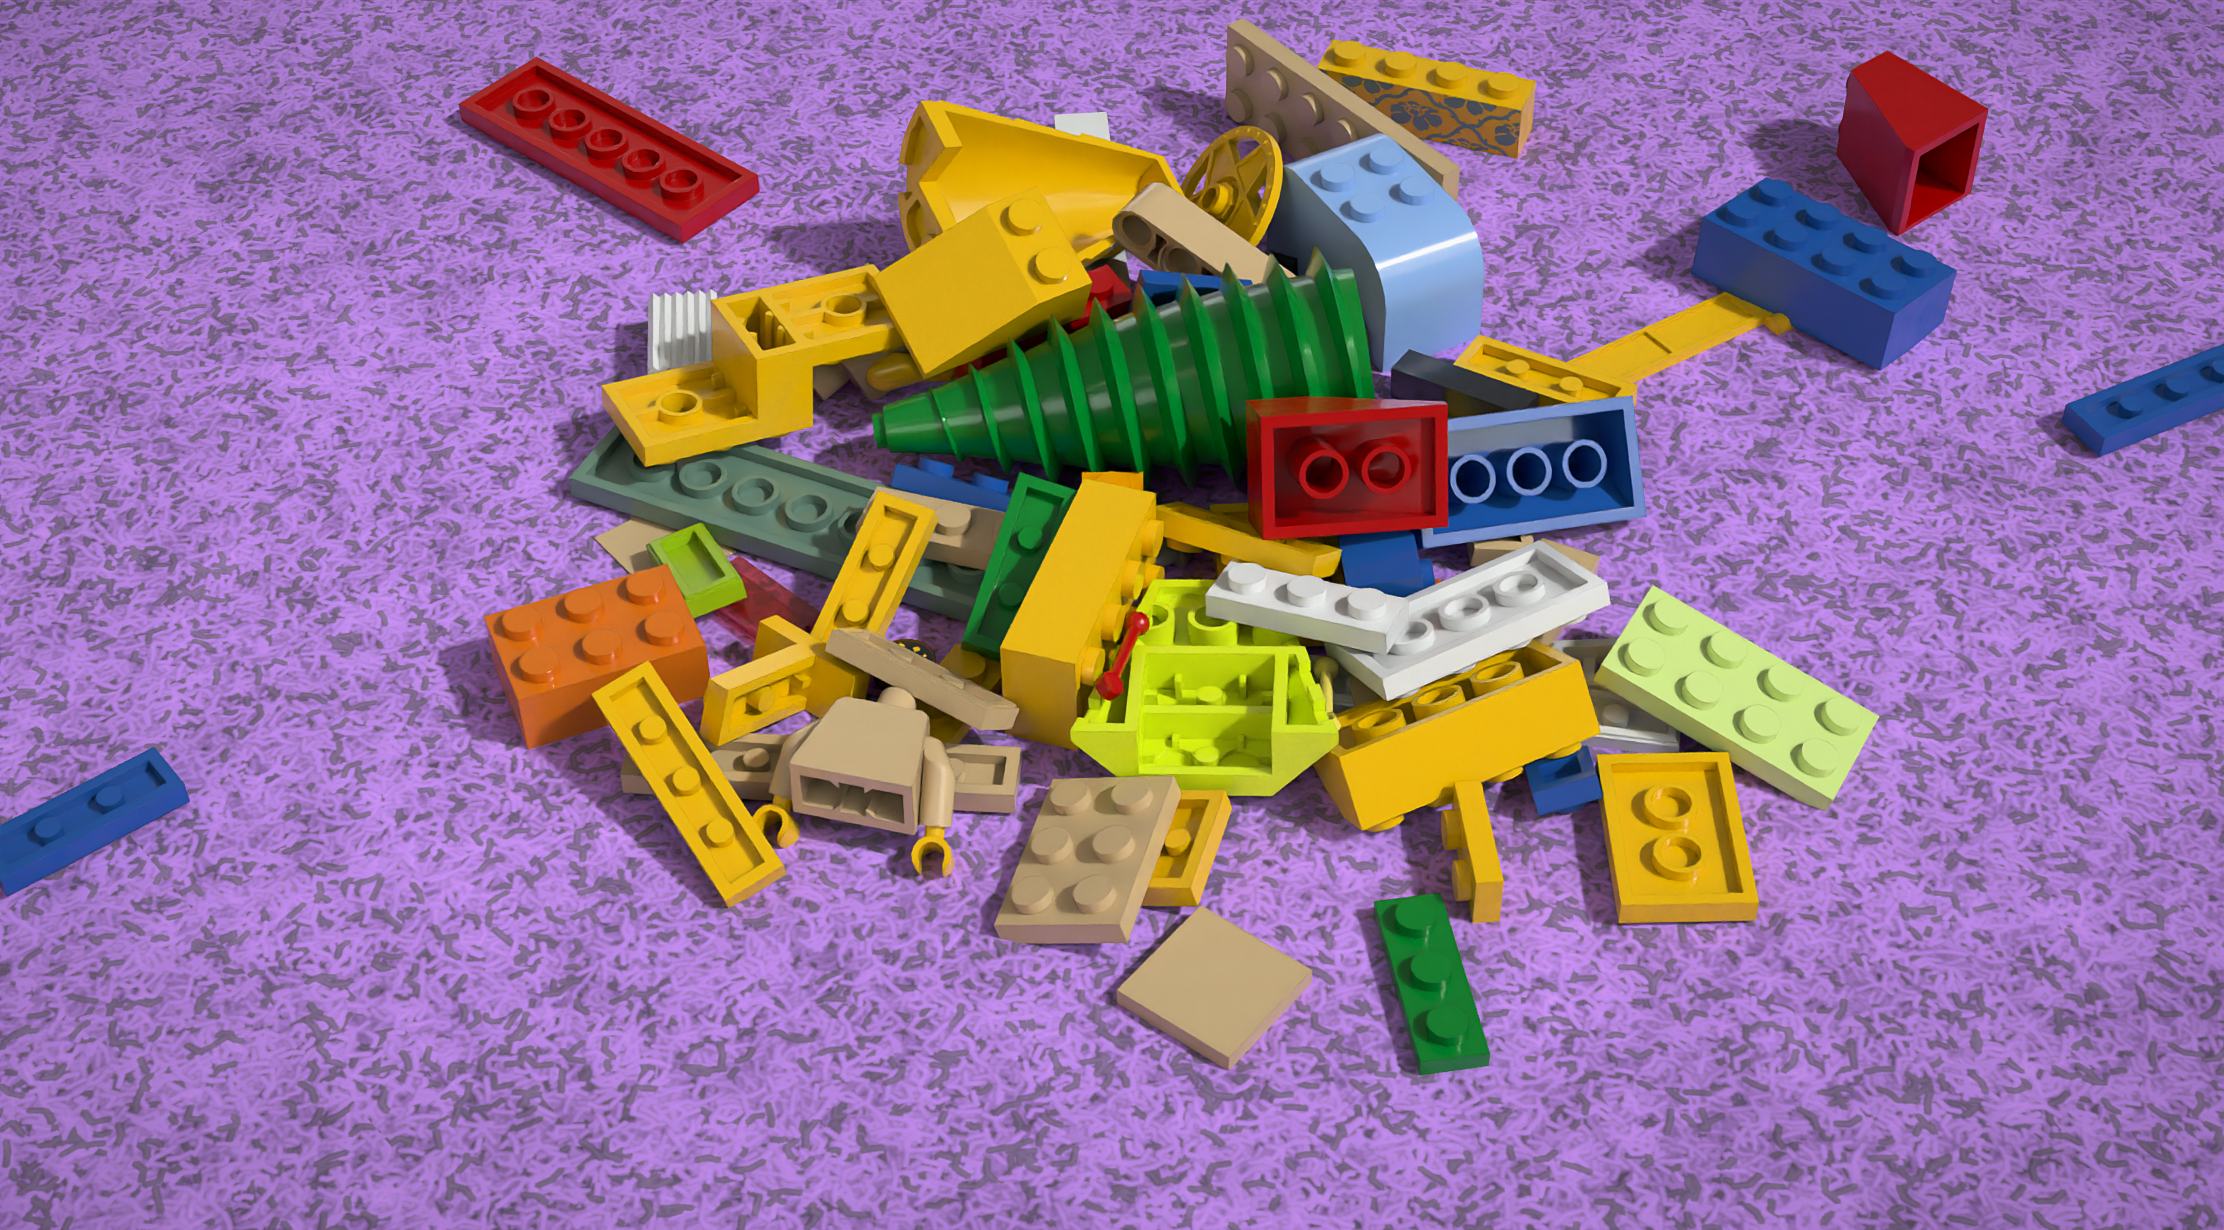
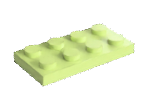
[1593,585,1880,811]

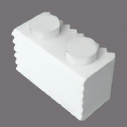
[647,289,717,375]

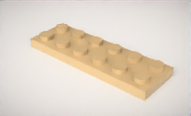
[1225,18,1460,202]

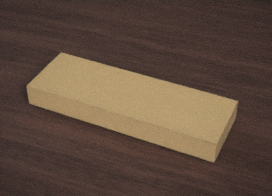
[824,628,1019,730]

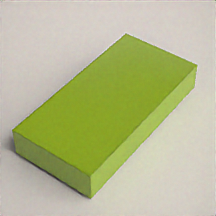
[646,523,747,619]

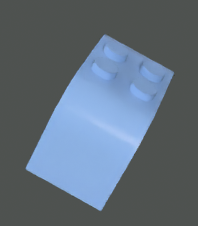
[1267,133,1485,373]

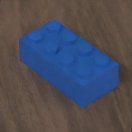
[1691,177,1957,371]

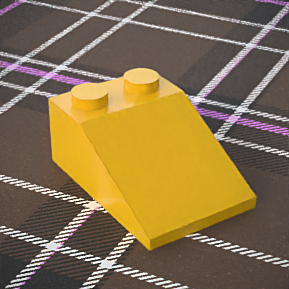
[872,186,1093,380]

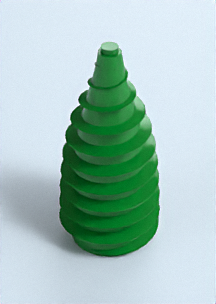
[872,246,1375,493]

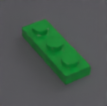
[960,472,1078,662]
[1373,892,1490,1076]

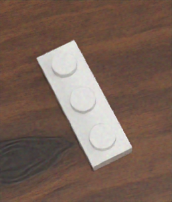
[1205,561,1409,655]

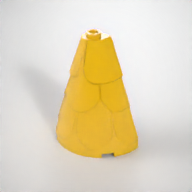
[898,100,1186,268]

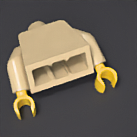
[752,687,956,878]

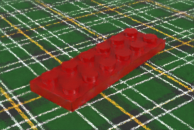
[459,57,760,244]

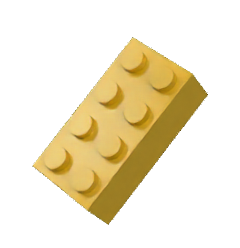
[1000,478,1165,751]

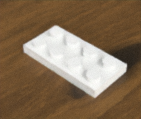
[1324,540,1611,701]

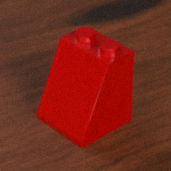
[1836,50,1989,236]

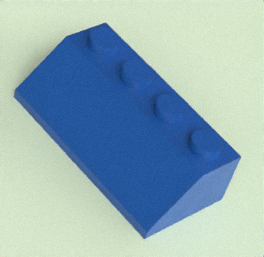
[1410,396,1647,549]

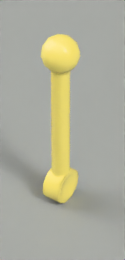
[1313,656,1341,730]

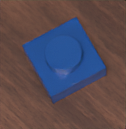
[1524,745,1603,816]

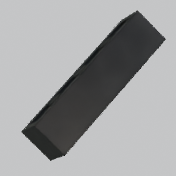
[1391,349,1539,418]

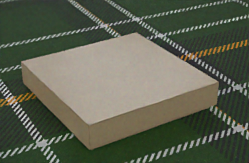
[1116,905,1312,1071]

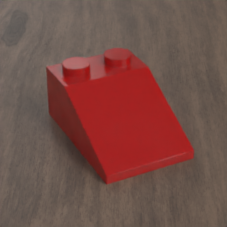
[1246,396,1448,540]

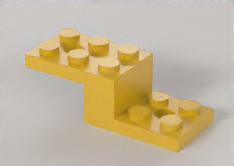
[601,264,905,467]

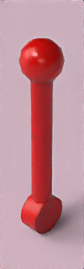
[1095,611,1150,701]

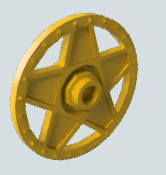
[1180,125,1283,247]

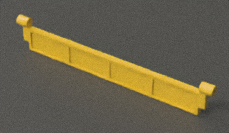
[1567,292,1795,384]

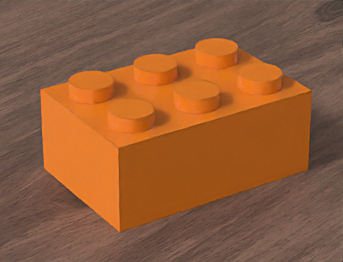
[484,564,710,750]

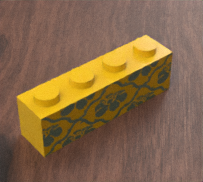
[1316,39,1536,159]

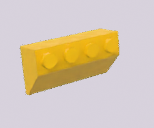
[1313,639,1601,832]

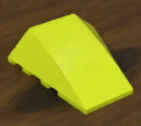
[1070,579,1339,796]

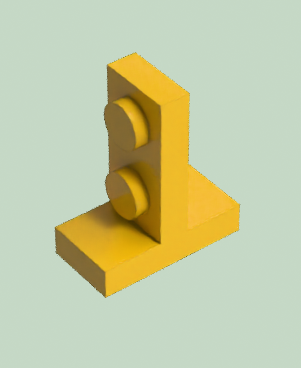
[699,615,870,747]

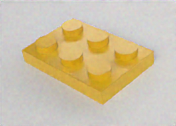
[1595,752,1759,923]

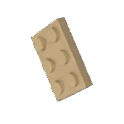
[994,775,1182,944]

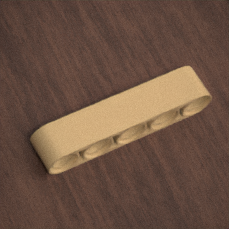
[1112,182,1370,349]

